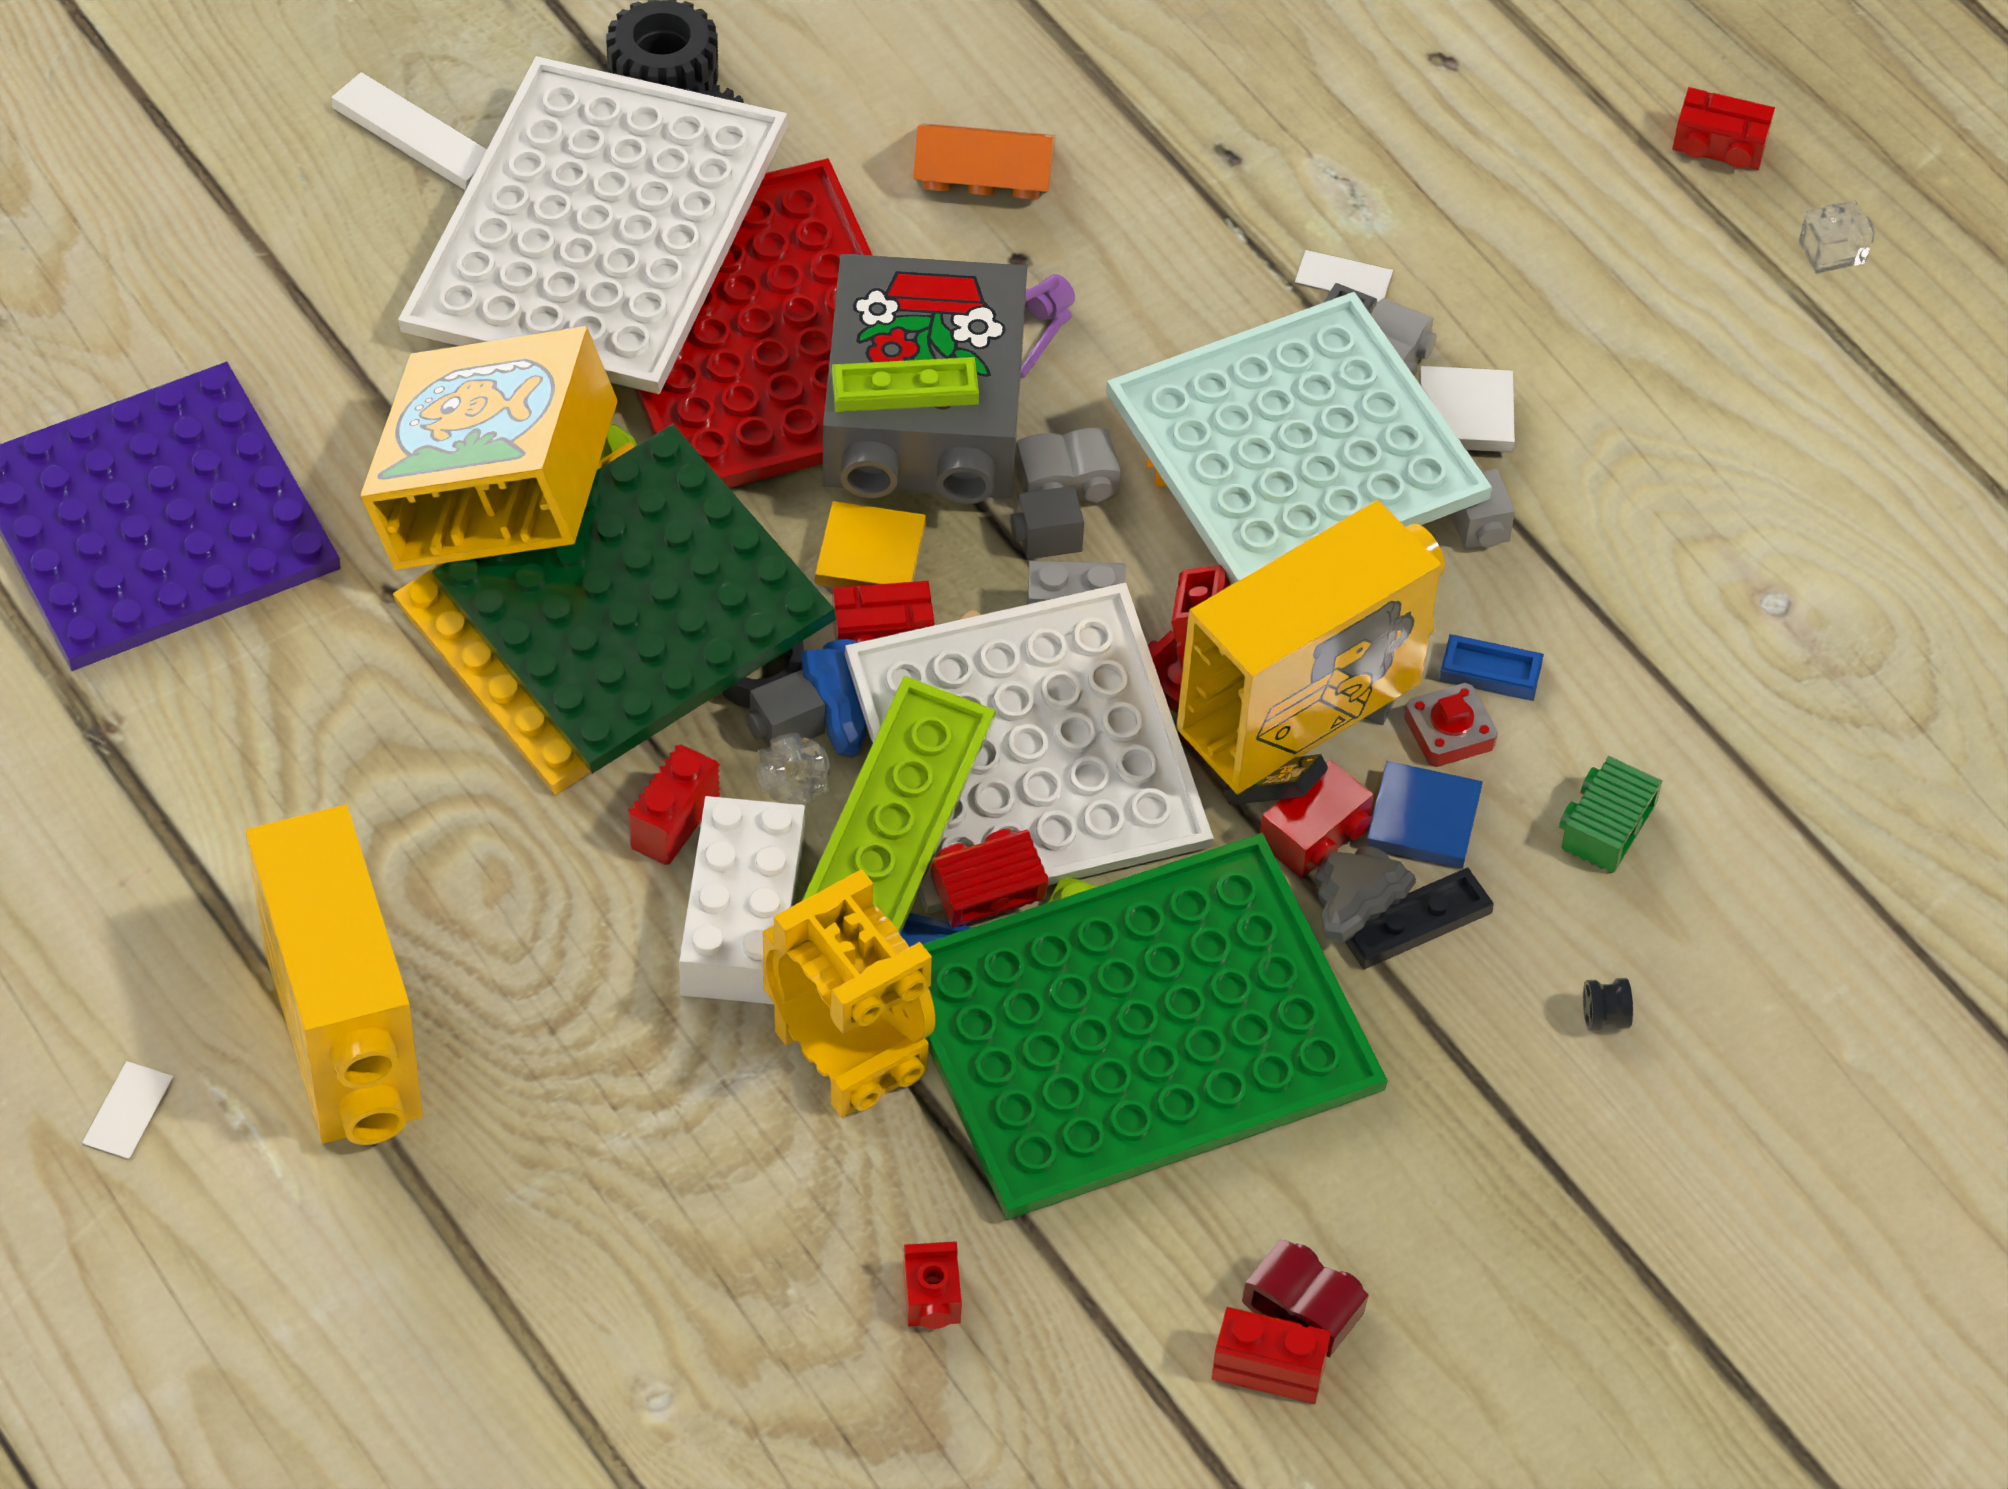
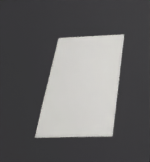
[1295,250,1393,302]
[82,1061,174,1159]

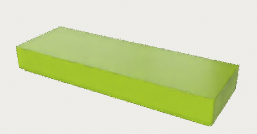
[832,357,979,412]

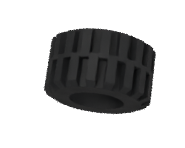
[606,0,718,92]

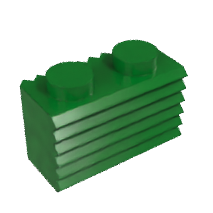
[1559,756,1663,873]

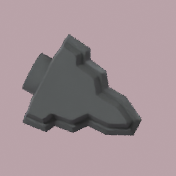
[1315,846,1416,944]

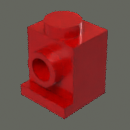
[903,1241,962,1329]

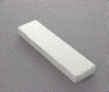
[331,72,487,191]

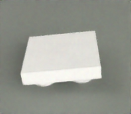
[1419,366,1515,452]

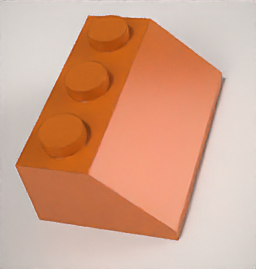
[913,123,1056,199]

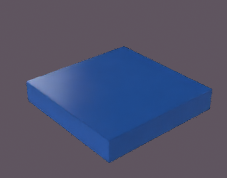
[1366,761,1483,869]

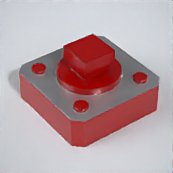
[1404,683,1498,767]

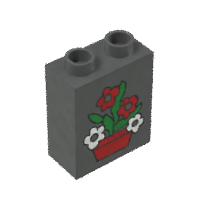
[823,254,1027,504]

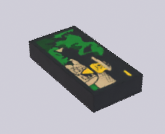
[1222,754,1328,805]

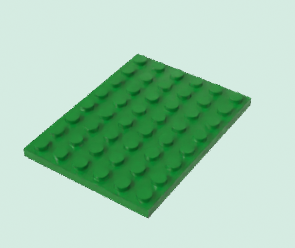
[922,833,1388,1220]

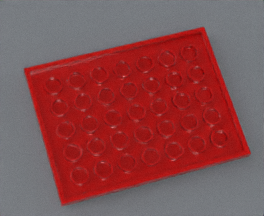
[634,158,873,488]

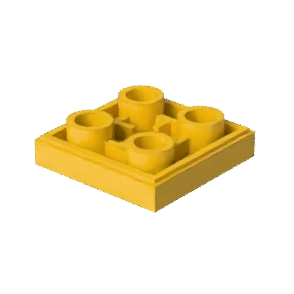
[815,501,926,588]

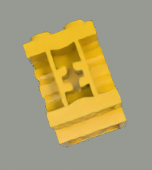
[763,869,935,1118]

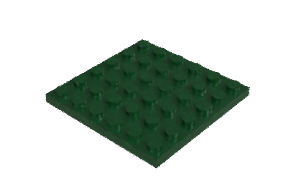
[432,424,837,774]

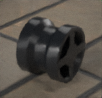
[1583,978,1633,1031]

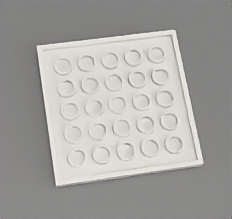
[844,583,1214,914]

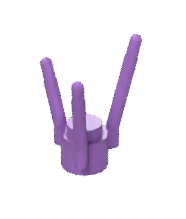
[1021,274,1075,378]

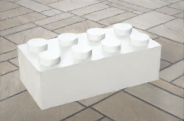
[679,796,805,1004]

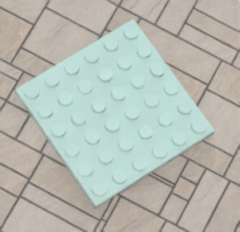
[1106,292,1492,584]

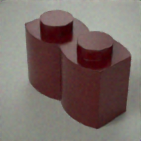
[1242,1239,1369,1358]

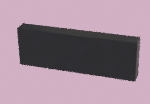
[1345,867,1494,970]

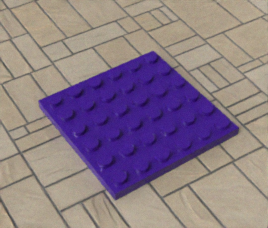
[0,361,341,672]

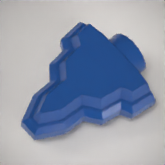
[801,639,867,758]

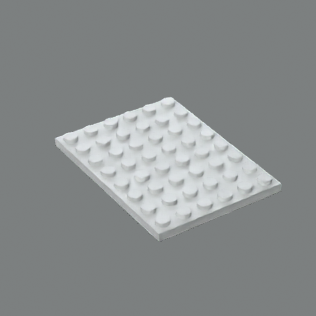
[398,56,788,394]

